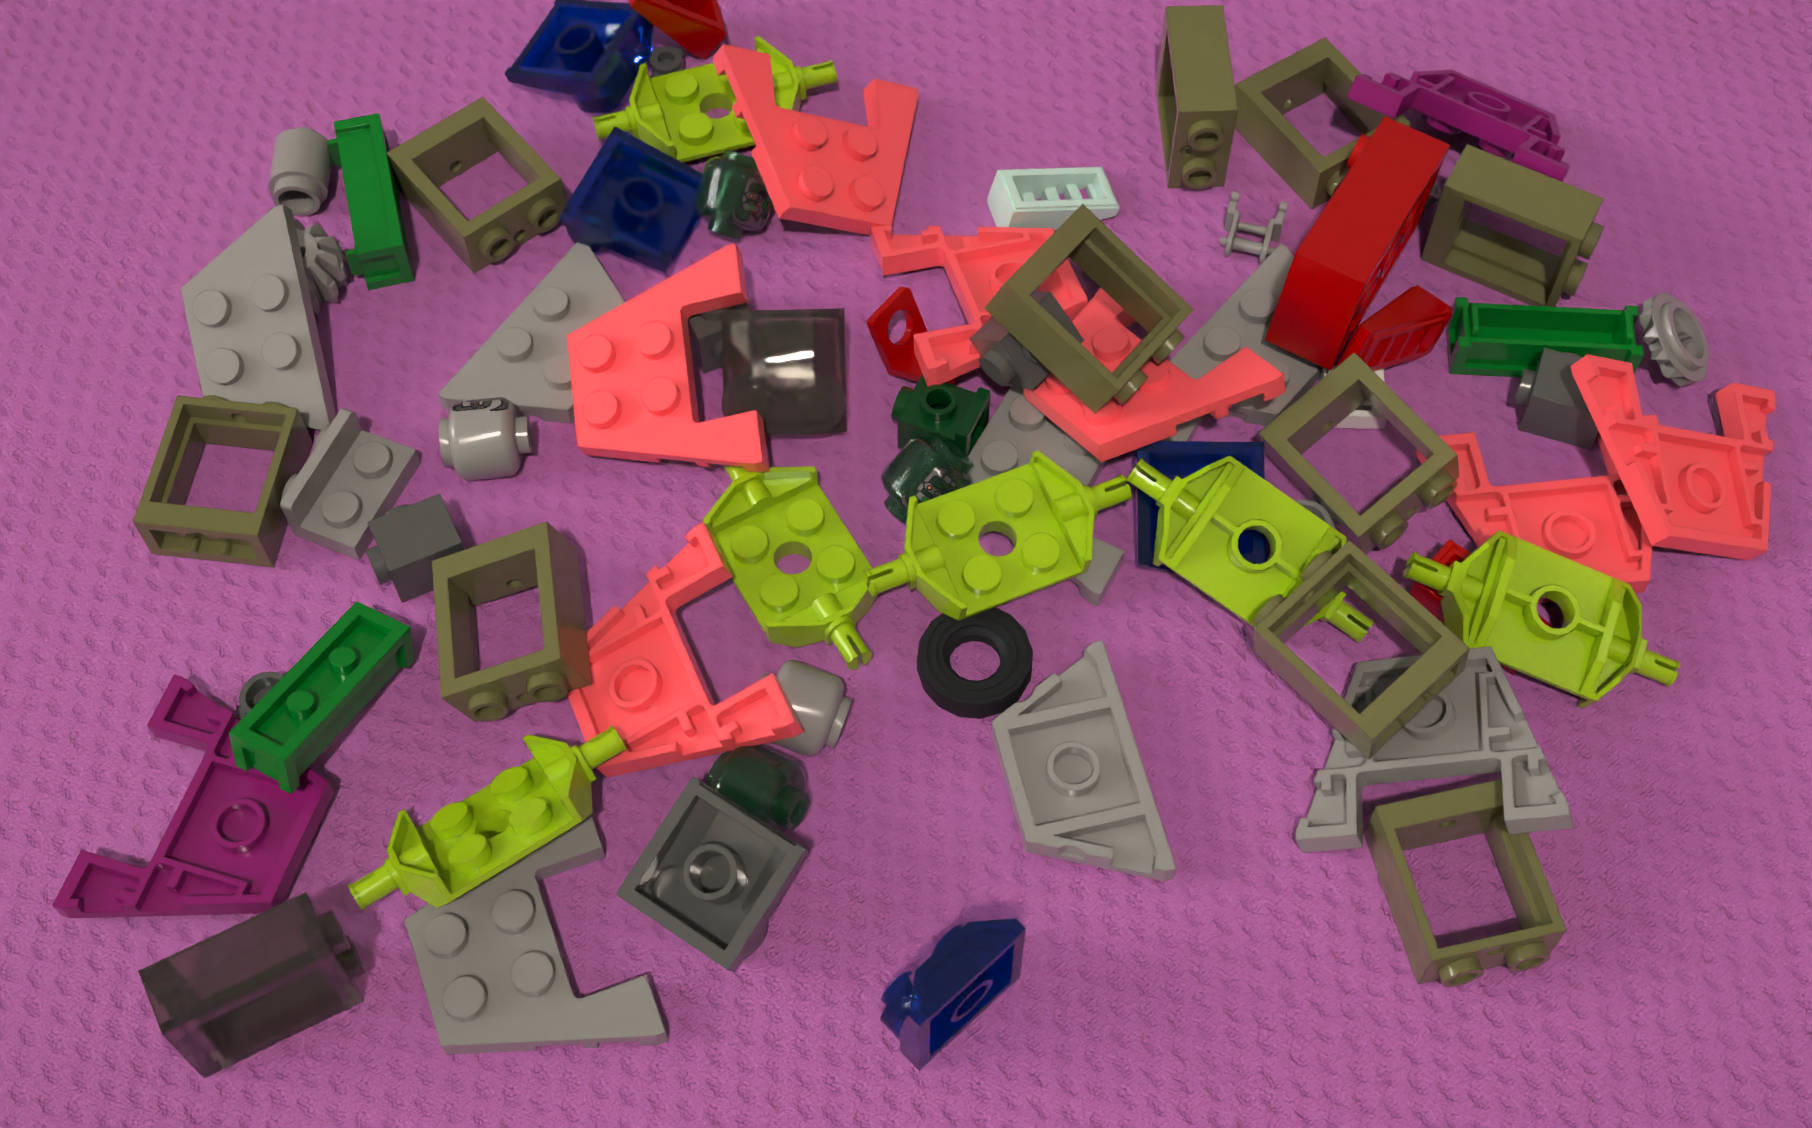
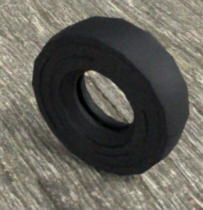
[917,607,1033,719]

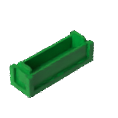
[327,113,415,290]
[1446,297,1644,378]
[229,601,415,794]

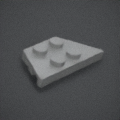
[180,204,336,431]
[438,239,625,424]
[1170,243,1344,426]
[991,640,1176,881]

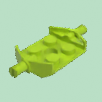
[592,36,838,165]
[863,450,1132,621]
[1125,456,1374,643]
[703,465,879,670]
[1403,530,1680,708]
[348,725,627,911]

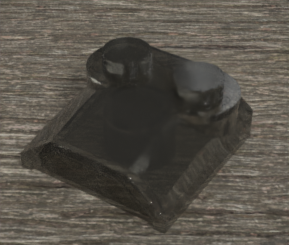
[722,308,847,435]

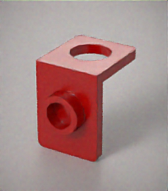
[867,286,960,385]

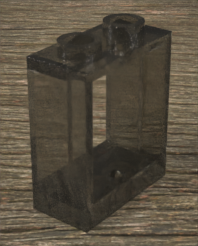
[138,892,366,1079]

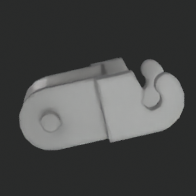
[1220,191,1288,264]

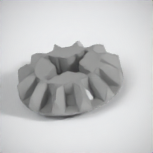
[1639,292,1709,387]

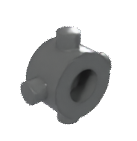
[645,46,685,78]

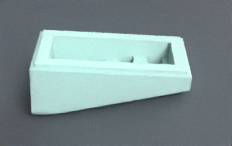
[987,167,1120,231]

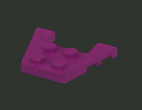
[1347,70,1570,182]
[52,674,335,918]

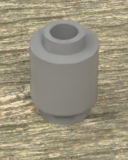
[268,127,332,216]

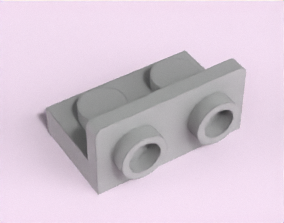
[280,408,420,560]

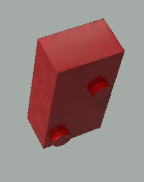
[1265,116,1450,371]

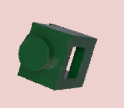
[891,374,991,470]

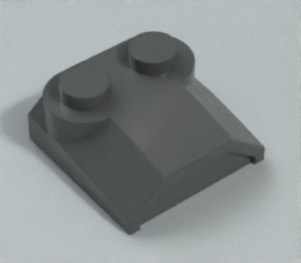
[616,776,808,972]

